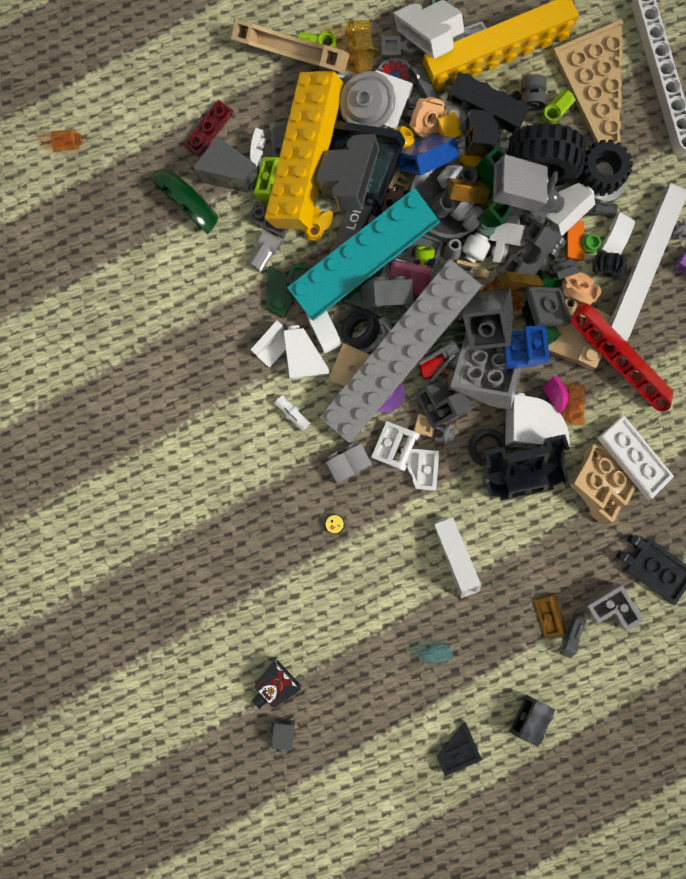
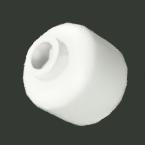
[462,232,491,263]

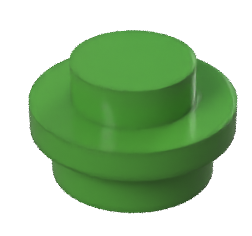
[581,234,601,254]

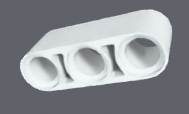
[302,307,342,354]

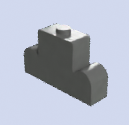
[316,134,380,210]

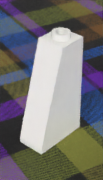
[434,517,481,598]

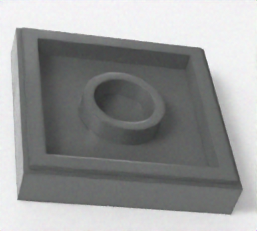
[525,287,572,326]

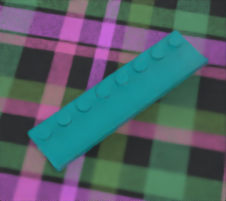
[287,188,440,321]

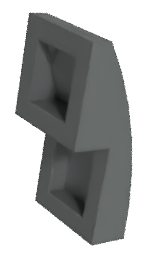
[269,122,288,158]

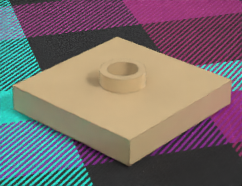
[328,343,371,387]

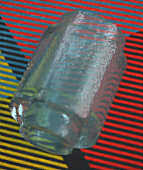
[422,642,453,666]

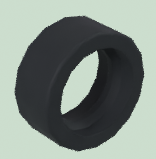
[340,309,380,349]
[468,429,508,466]

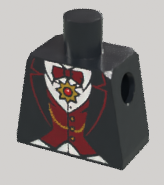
[252,658,302,709]

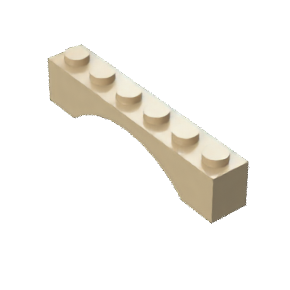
[231,19,350,74]

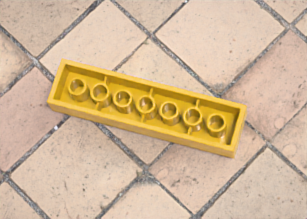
[422,0,579,92]
[265,70,344,230]

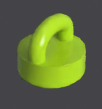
[415,246,435,266]

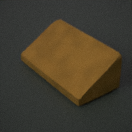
[446,178,490,204]
[496,271,544,292]
[533,593,567,638]

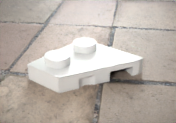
[401,448,440,491]

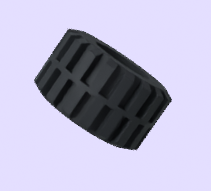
[578,139,633,196]

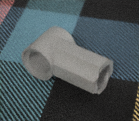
[247,230,283,272]

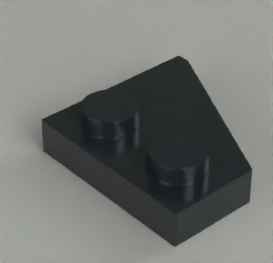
[437,722,482,776]

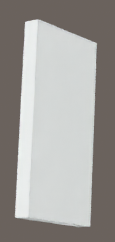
[597,415,674,500]

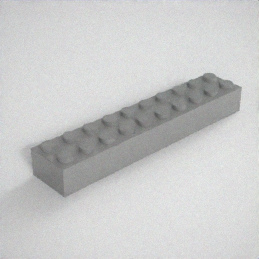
[319,259,482,443]

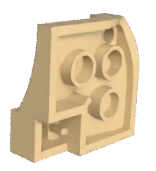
[548,296,612,371]
[570,444,636,525]

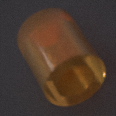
[51,129,82,152]

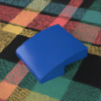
[504,326,550,369]

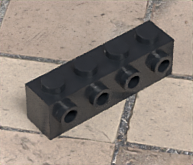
[446,72,530,134]

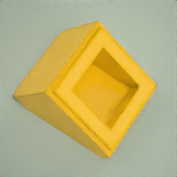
[437,112,462,138]

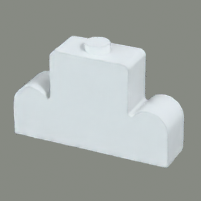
[394,0,464,59]

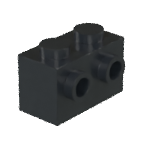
[509,694,555,747]

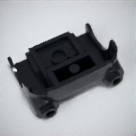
[483,434,570,501]

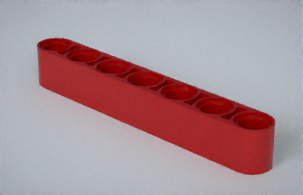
[571,303,674,412]

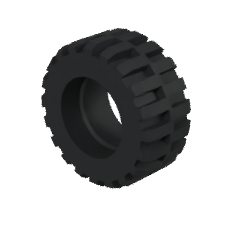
[507,123,586,185]

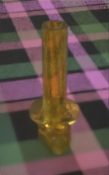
[345,20,380,74]

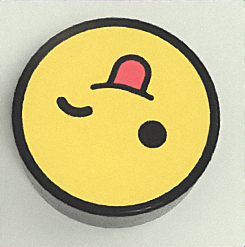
[325,514,345,534]

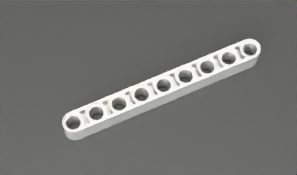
[631,0,686,157]
[609,183,686,342]

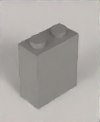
[493,154,549,212]

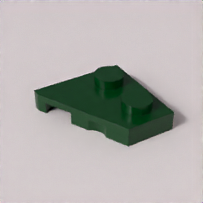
[266,266,295,318]

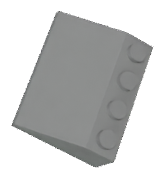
[451,328,524,410]

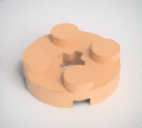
[410,97,447,138]
[561,272,601,305]

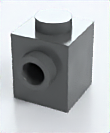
[269,719,295,753]

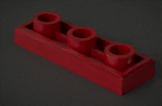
[183,100,234,158]

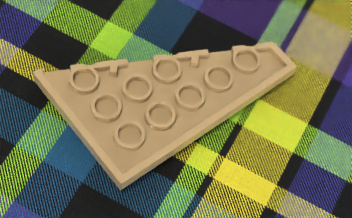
[552,19,623,144]

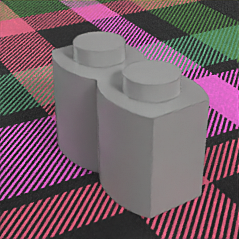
[326,443,372,483]

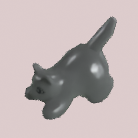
[522,171,565,224]

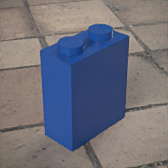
[397,133,459,176]

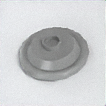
[339,71,396,127]

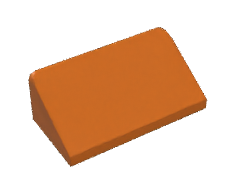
[564,221,584,261]

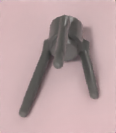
[418,339,459,383]

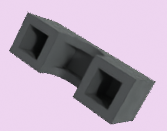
[501,219,561,275]

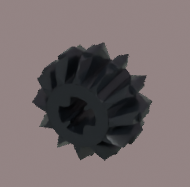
[592,252,627,278]

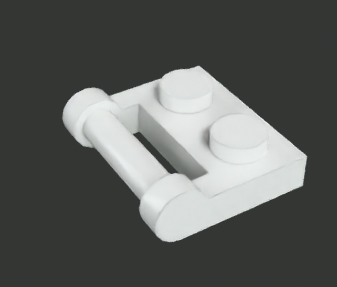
[371,421,420,471]

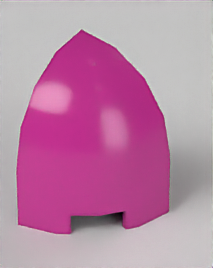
[542,376,568,413]

